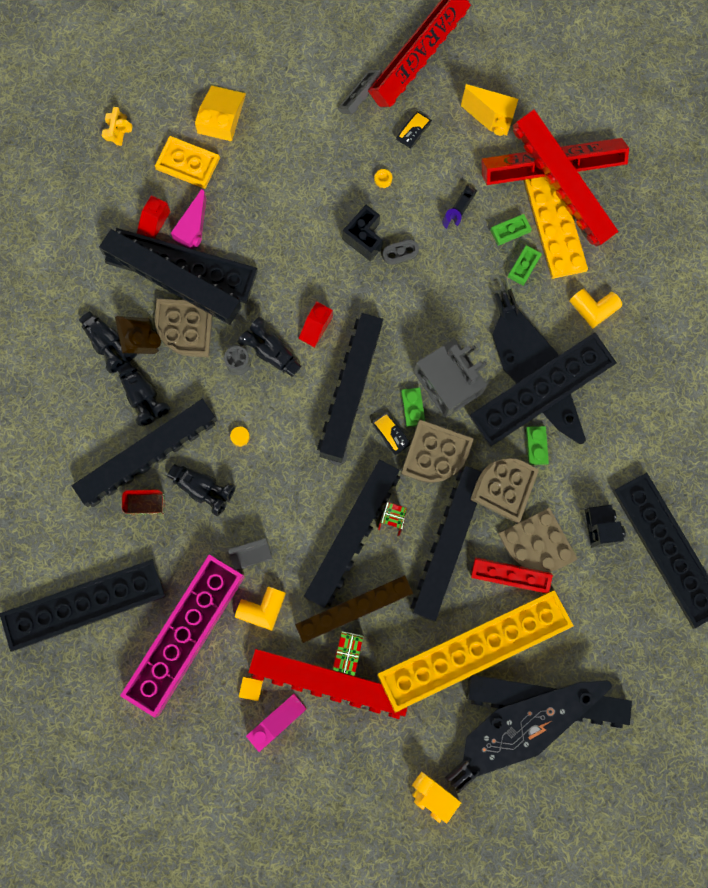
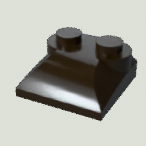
[115,316,161,354]

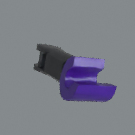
[442,185,477,229]

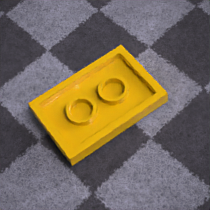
[155,136,220,189]

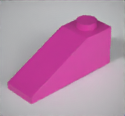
[171,189,207,249]
[246,694,306,752]

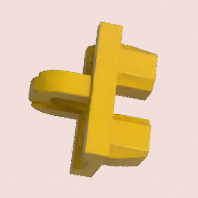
[102,107,133,146]

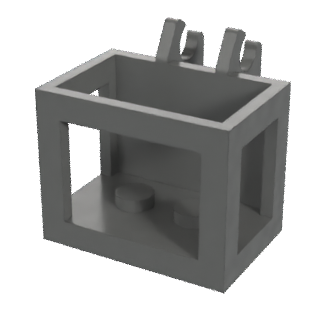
[414,339,487,418]

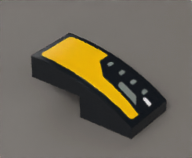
[396,111,432,149]
[372,412,410,455]

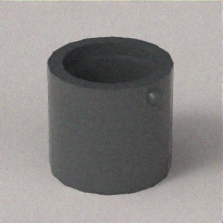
[224,346,251,375]

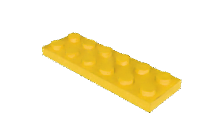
[524,177,588,279]

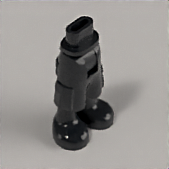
[79,311,137,374]
[237,317,302,377]
[117,362,170,426]
[167,464,236,516]

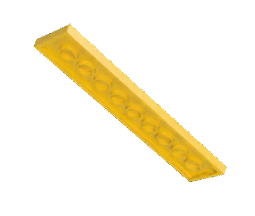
[377,590,574,713]

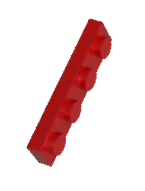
[471,557,553,594]

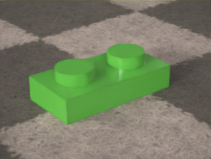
[490,214,532,246]
[508,245,542,286]
[401,387,425,428]
[526,426,549,465]

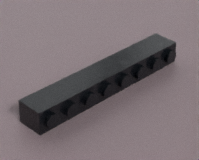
[99,229,242,325]
[317,313,383,463]
[71,398,217,507]
[304,459,401,609]
[410,466,482,622]
[466,675,632,728]

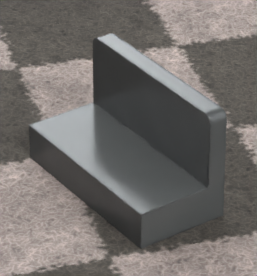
[228,538,273,571]

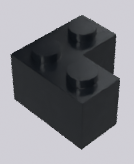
[342,204,383,262]
[585,505,626,548]

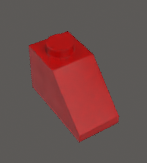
[137,195,171,239]
[299,301,333,348]

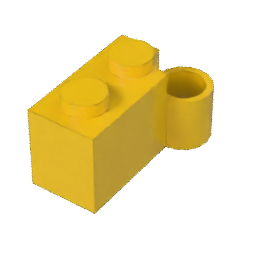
[412,771,461,824]

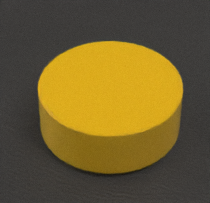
[374,169,392,188]
[230,427,250,447]

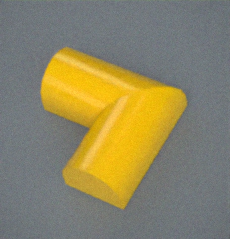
[570,288,622,329]
[235,587,286,631]

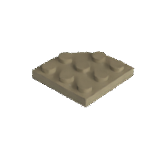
[155,299,213,357]
[401,420,474,483]
[470,458,539,523]
[498,507,577,572]

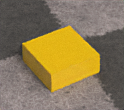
[239,677,263,701]

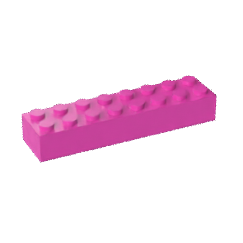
[120,555,245,718]

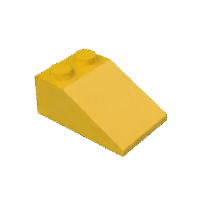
[461,84,518,136]
[195,85,246,141]

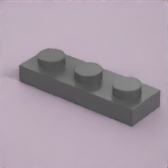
[338,70,381,114]

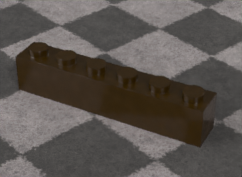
[295,575,413,643]

